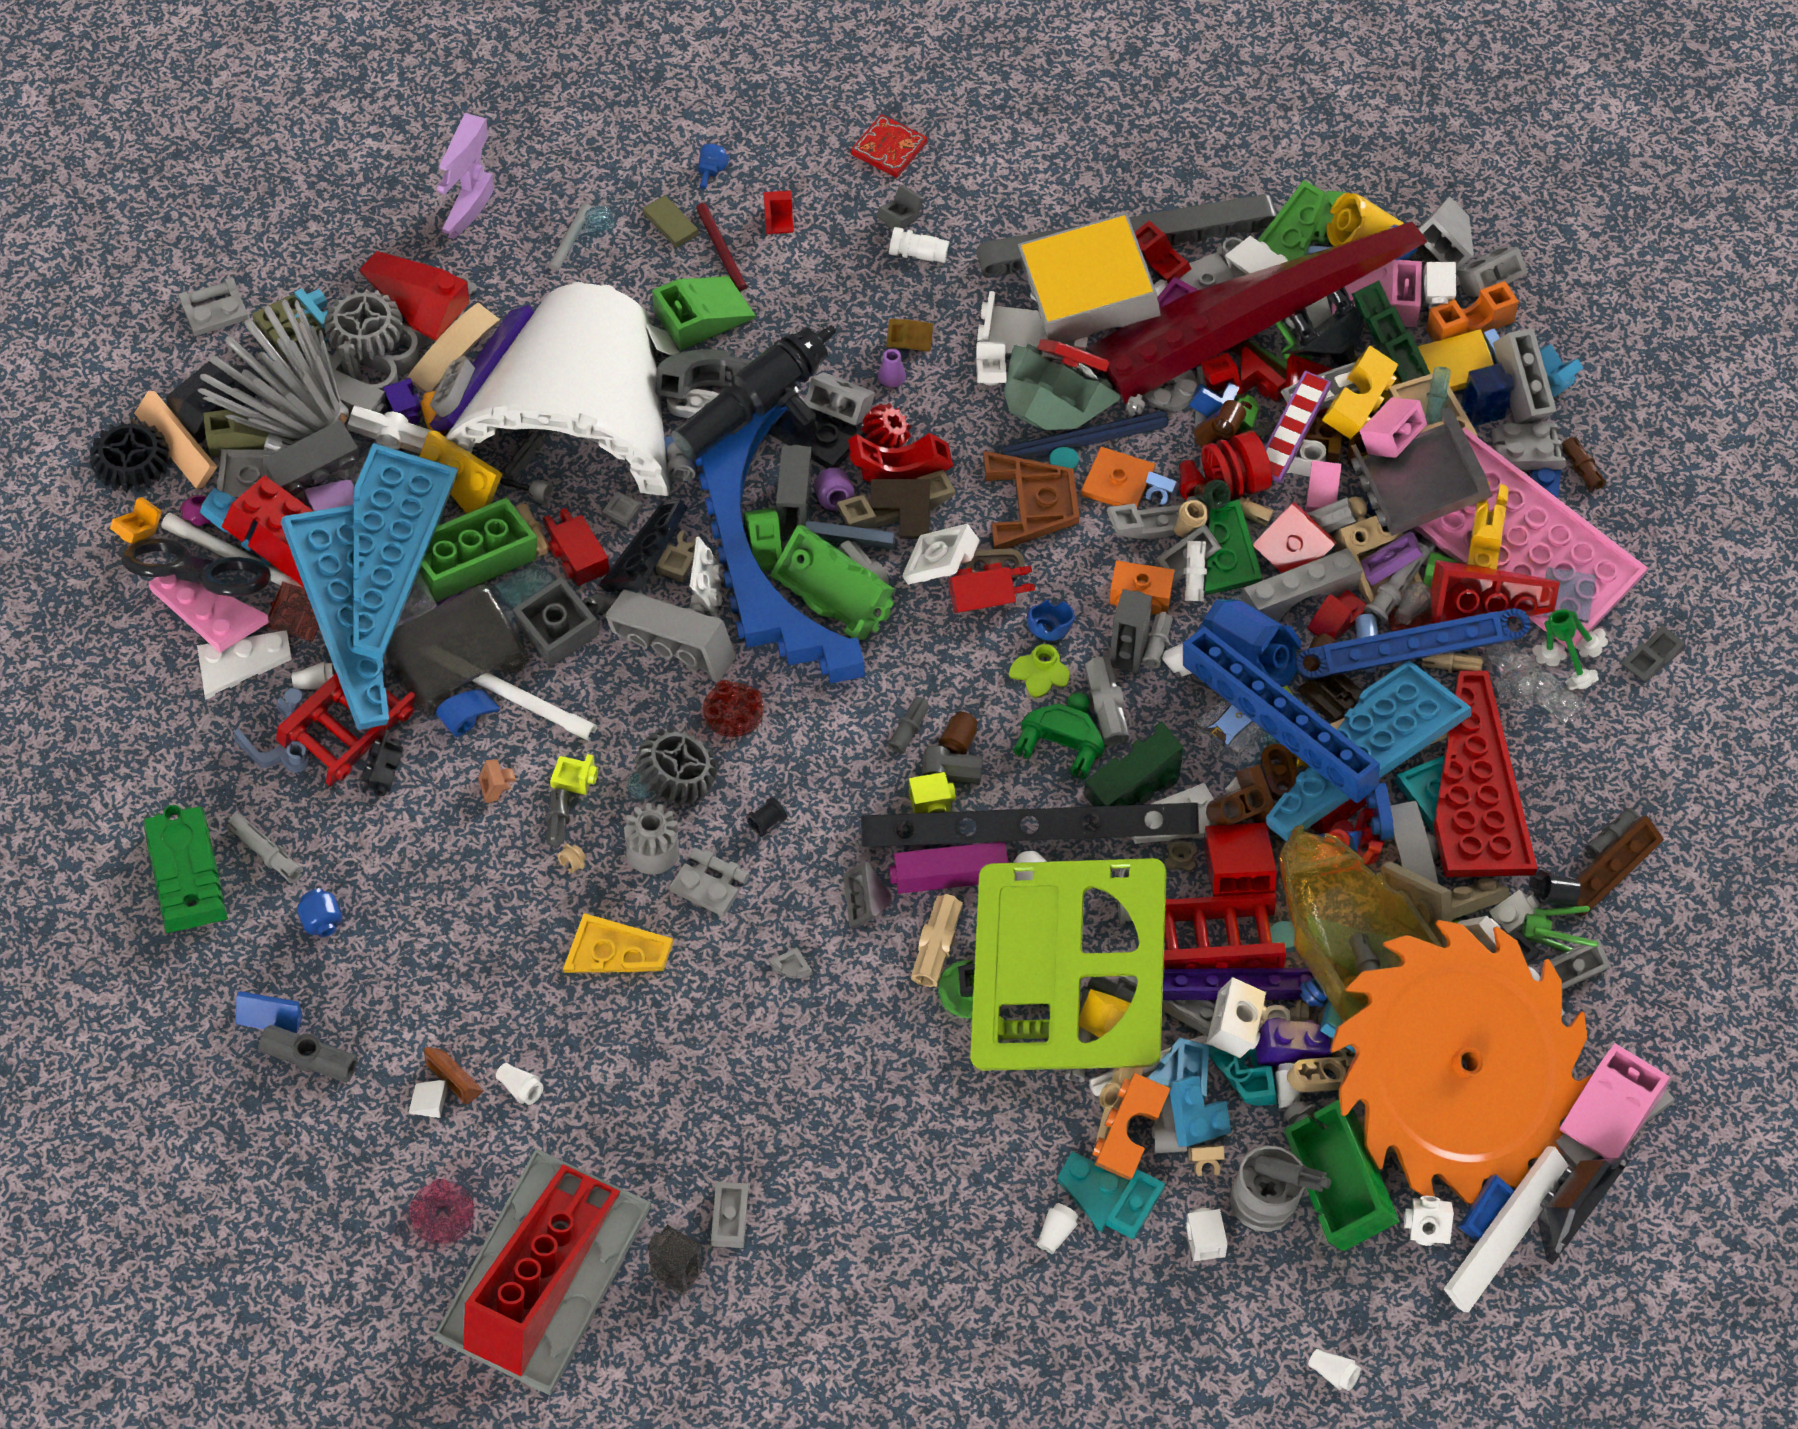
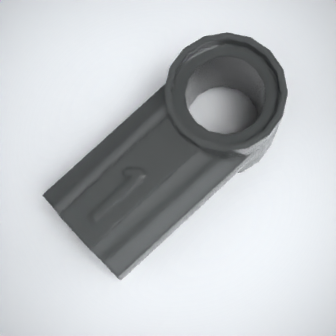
[921,746,983,784]

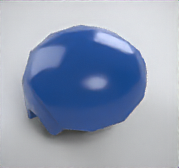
[1026,599,1075,642]

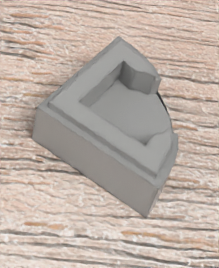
[770,947,813,978]

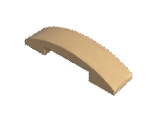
[407,303,500,393]

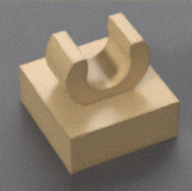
[1188,1144,1225,1177]

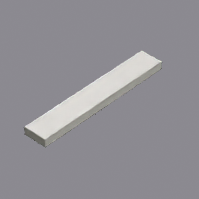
[1444,1146,1570,1312]

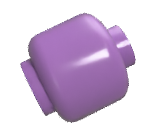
[814,468,854,511]

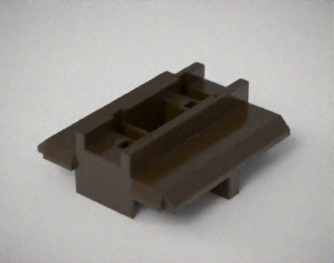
[1297,674,1363,722]

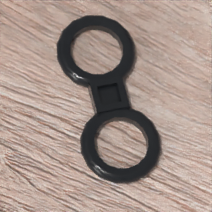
[121,538,271,597]

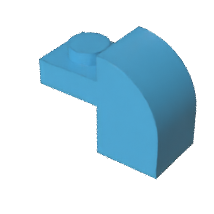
[1539,344,1583,398]

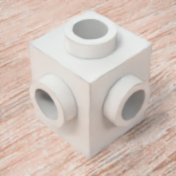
[1404,1196,1454,1246]

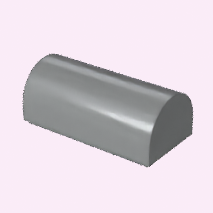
[1540,938,1611,990]

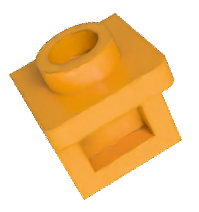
[110,497,162,544]

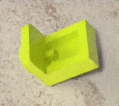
[550,754,598,795]

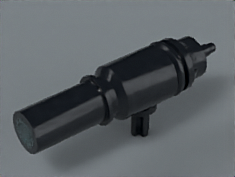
[672,325,836,461]

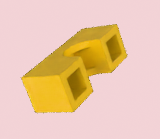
[1322,345,1398,440]

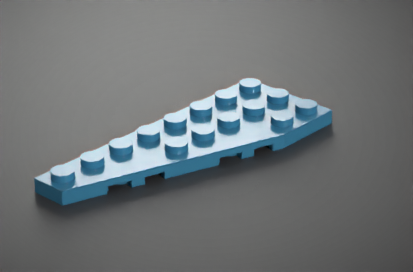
[353,443,458,661]
[1266,660,1471,842]

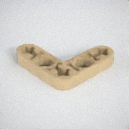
[1287,1006,1355,1092]

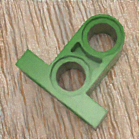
[744,508,782,571]

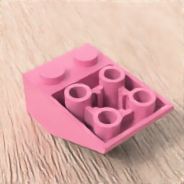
[1332,260,1422,327]
[1559,1043,1670,1159]

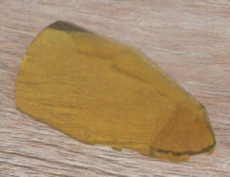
[1279,825,1442,1022]

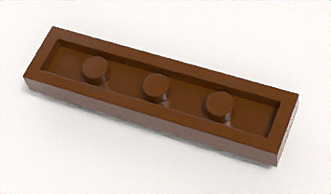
[1574,815,1664,916]

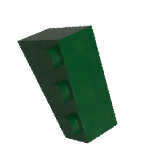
[1084,721,1183,806]

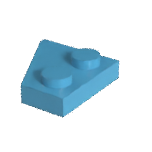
[1148,1037,1209,1100]

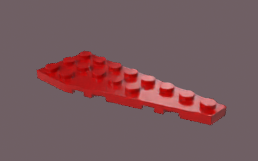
[1433,671,1538,877]

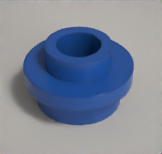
[1300,978,1329,1008]

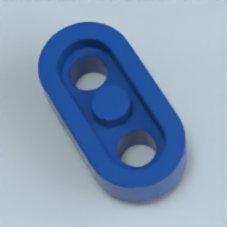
[1366,783,1394,841]

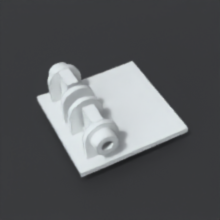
[690,537,725,617]

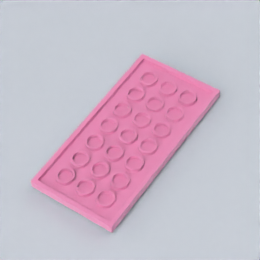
[1413,427,1648,649]

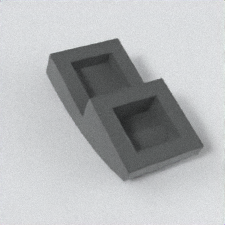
[1622,625,1686,683]

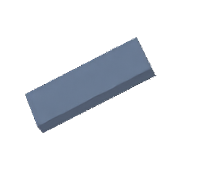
[805,521,895,550]

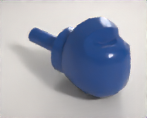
[698,144,730,189]

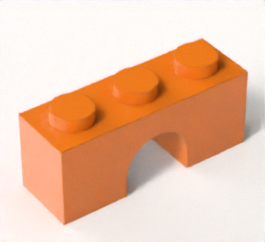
[1426,281,1519,342]
[1092,1073,1171,1181]

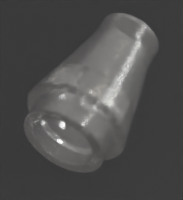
[1395,582,1431,625]

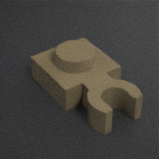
[656,530,699,583]

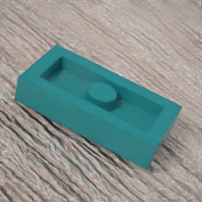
[1106,1169,1166,1240]

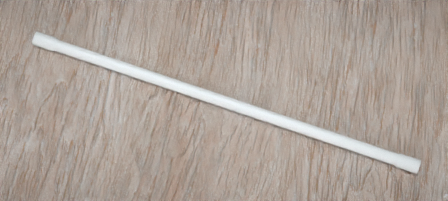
[161,513,597,741]

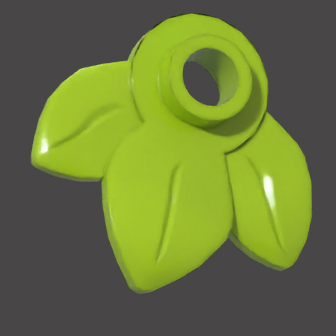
[1009,644,1070,698]

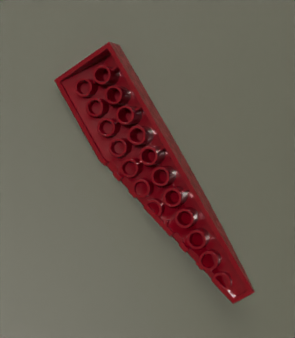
[1086,222,1427,404]

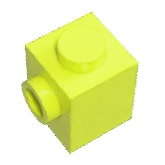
[909,772,956,813]

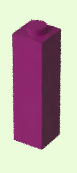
[888,841,1009,894]

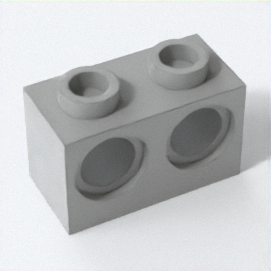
[1457,246,1528,297]

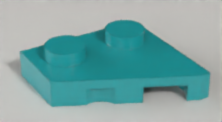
[1057,1151,1129,1232]

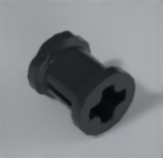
[746,797,787,837]

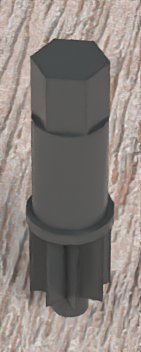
[1255,1156,1331,1192]

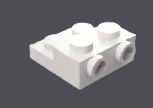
[902,524,980,585]

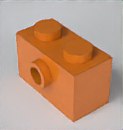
[1109,560,1175,615]

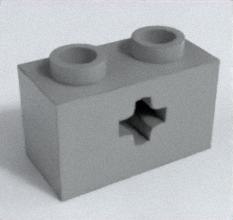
[805,372,876,425]

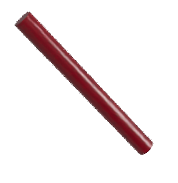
[696,203,747,291]

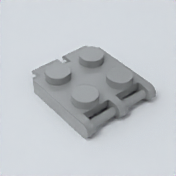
[1491,423,1567,470]

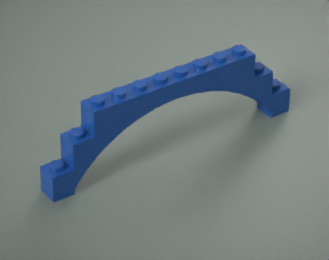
[695,405,865,683]

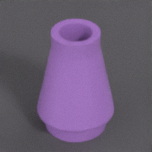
[877,349,906,388]

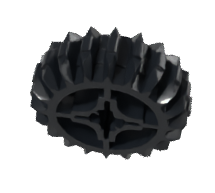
[90,419,170,494]

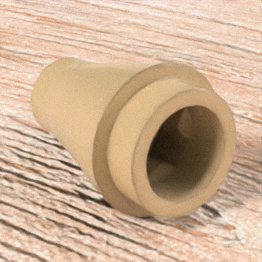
[1174,500,1207,538]

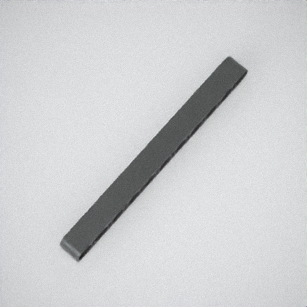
[976,194,1277,278]

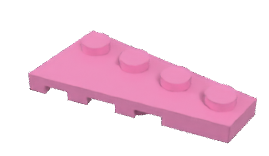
[148,575,269,653]

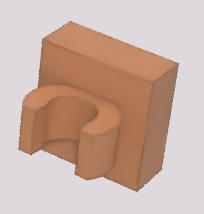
[478,759,516,803]

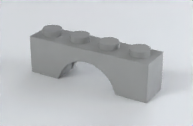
[1241,548,1362,622]

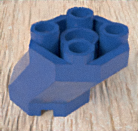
[1198,599,1301,686]

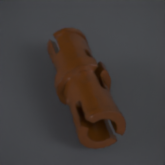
[1562,437,1606,492]

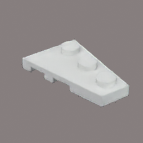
[197,630,292,699]

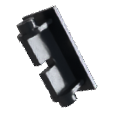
[360,730,403,796]

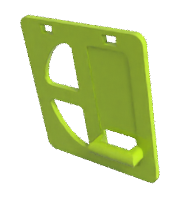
[970,858,1167,1071]

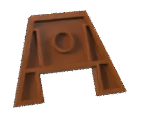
[983,451,1080,549]

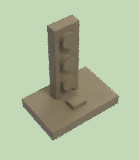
[1381,862,1509,948]

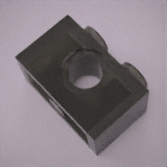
[648,1224,702,1296]

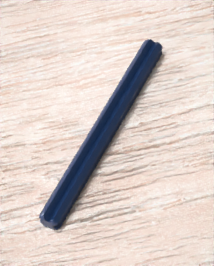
[1001,411,1168,459]

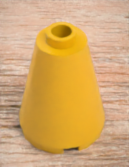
[1326,192,1404,246]

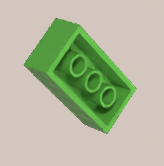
[415,497,537,604]

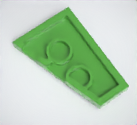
[1257,180,1328,261]

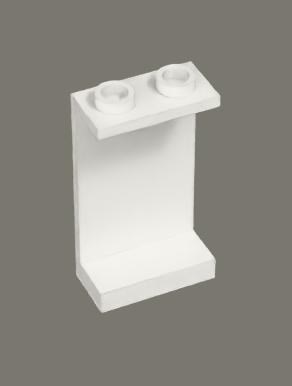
[977,291,1088,360]

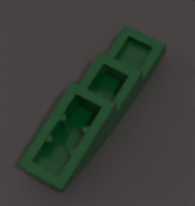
[1351,281,1430,383]

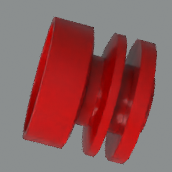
[1201,430,1272,503]

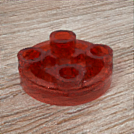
[703,680,764,737]

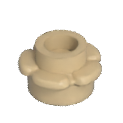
[557,844,586,873]

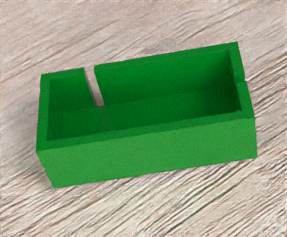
[1283,1100,1400,1251]

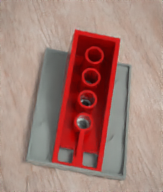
[434,1149,651,1395]

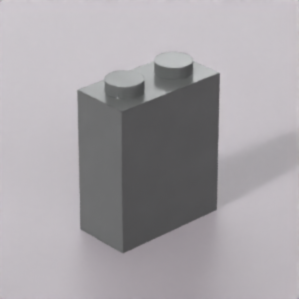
[776,445,812,536]

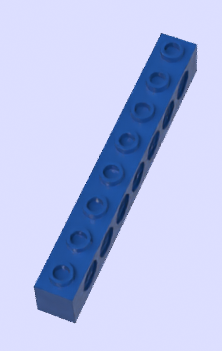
[1183,626,1380,803]

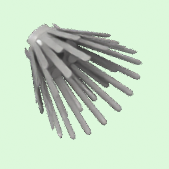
[198,299,349,440]

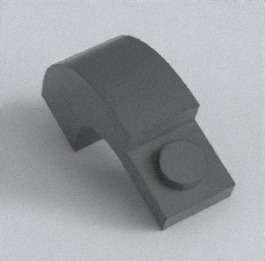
[655,349,753,399]

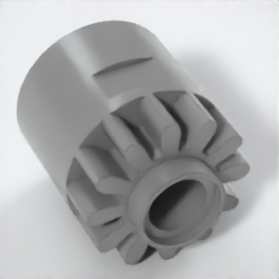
[624,803,679,875]

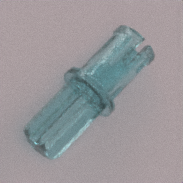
[1425,366,1451,425]

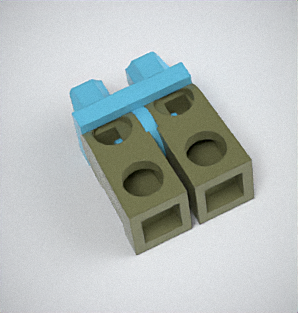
[252,288,328,364]

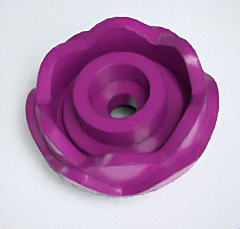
[180,495,212,526]

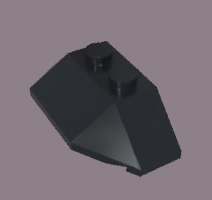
[167,361,270,444]
[1537,1157,1630,1265]

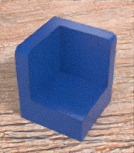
[1189,382,1239,417]

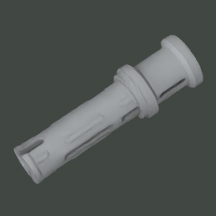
[1364,543,1431,625]

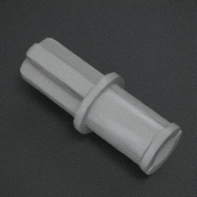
[1142,612,1173,668]

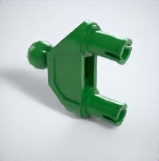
[1013,692,1105,779]

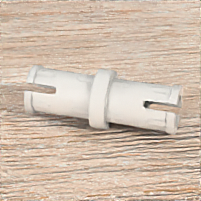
[1183,541,1207,601]

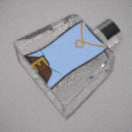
[1193,699,1263,768]

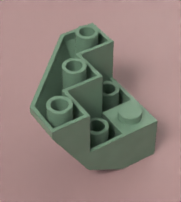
[1004,344,1121,430]

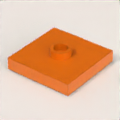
[1081,447,1156,509]

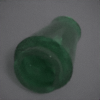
[1194,479,1231,509]

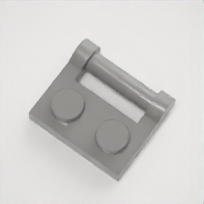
[178,277,249,337]

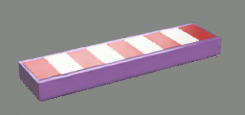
[1265,371,1332,483]

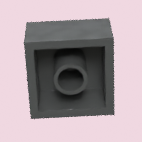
[513,576,599,667]

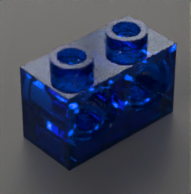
[1462,363,1514,427]

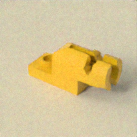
[1467,482,1509,570]

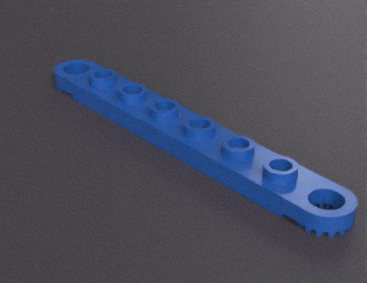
[1295,608,1530,680]

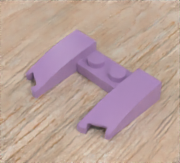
[437,113,494,239]

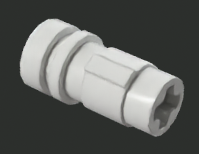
[889,227,949,263]

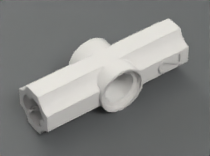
[346,405,432,454]

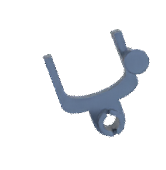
[234,688,309,773]

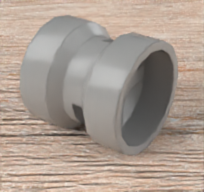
[667,442,696,481]

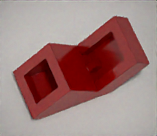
[1134,220,1192,284]

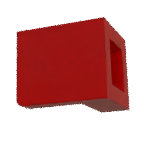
[763,190,794,234]
[1201,353,1243,395]

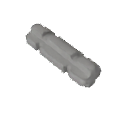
[338,341,363,381]

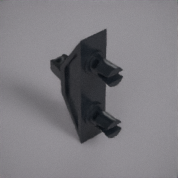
[1283,287,1365,367]

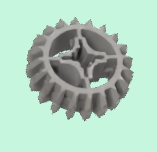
[324,288,403,362]

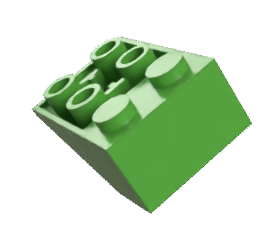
[652,276,756,351]

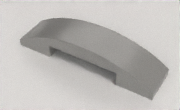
[1107,494,1219,539]
[1390,801,1438,884]

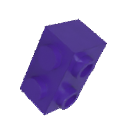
[1256,1017,1331,1067]

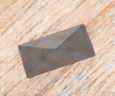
[843,862,892,929]

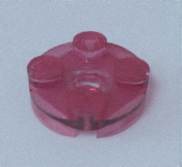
[409,1179,475,1244]

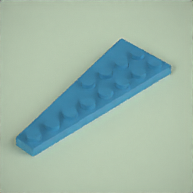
[280,505,389,730]

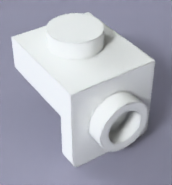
[976,342,1006,386]
[1489,890,1543,935]

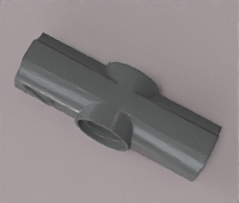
[258,1024,358,1083]

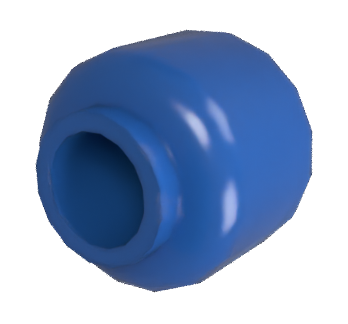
[297,889,343,938]

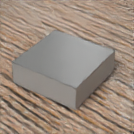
[602,491,643,528]

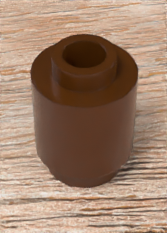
[939,712,978,755]

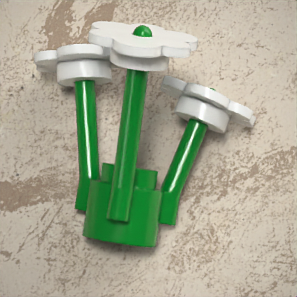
[1532,609,1608,690]

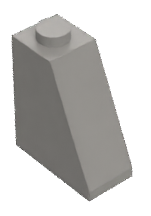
[1418,196,1474,272]

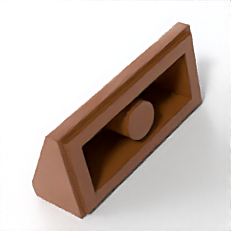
[424,1046,484,1104]

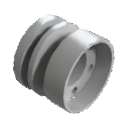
[1230,1145,1305,1232]

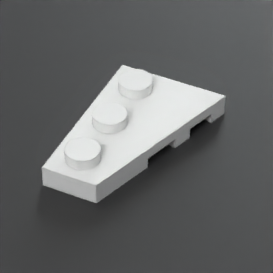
[1132,783,1229,844]

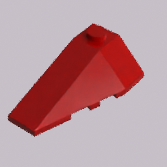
[360,251,470,341]
[1430,560,1560,624]

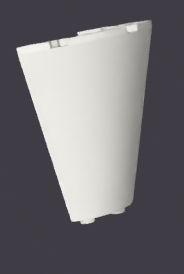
[446,282,670,496]

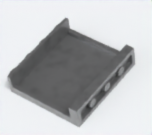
[1351,406,1492,536]

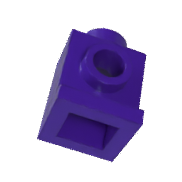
[383,378,421,425]

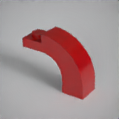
[848,433,953,483]

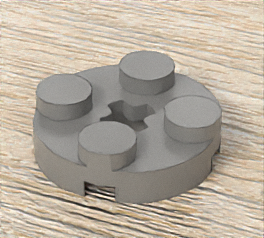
[1142,370,1197,412]

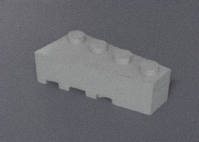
[605,589,736,683]

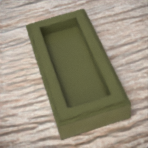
[643,195,699,248]

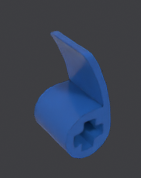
[436,689,500,737]

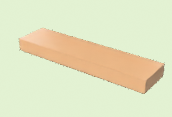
[134,391,217,489]

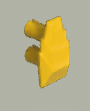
[1079,989,1130,1037]

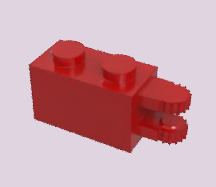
[542,508,609,586]
[947,562,1035,614]

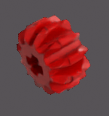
[861,403,912,448]

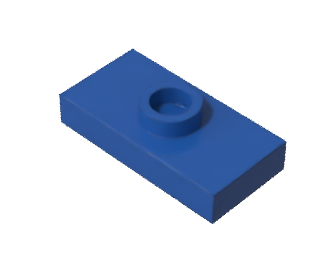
[1459,1174,1515,1242]

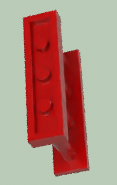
[276,673,415,786]
[1164,893,1286,969]

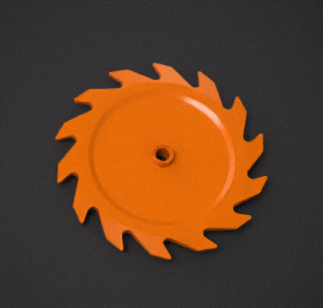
[1330,920,1593,1204]

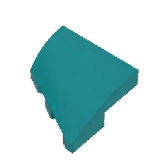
[1209,1045,1277,1106]

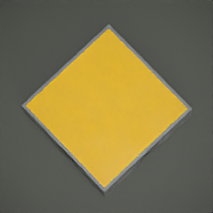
[1018,213,1161,343]

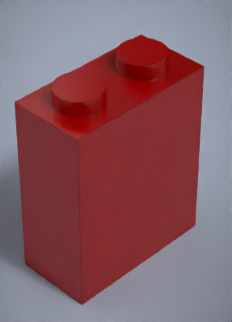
[1204,823,1277,897]

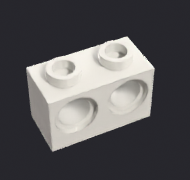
[1421,262,1456,310]

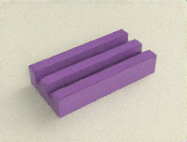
[1360,531,1423,586]

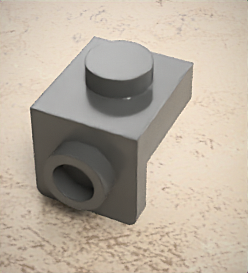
[876,185,924,229]

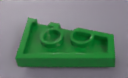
[1205,500,1263,595]

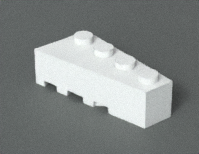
[1225,236,1332,329]

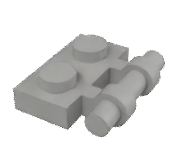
[669,847,750,917]

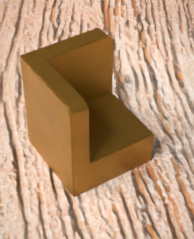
[886,319,933,352]

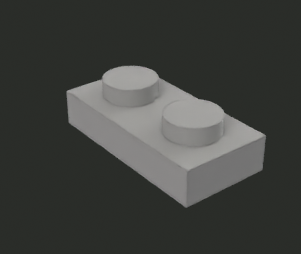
[711,1182,749,1248]

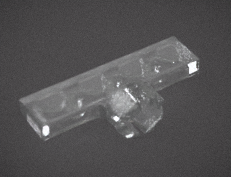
[1477,641,1588,725]

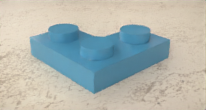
[1169,1076,1231,1146]

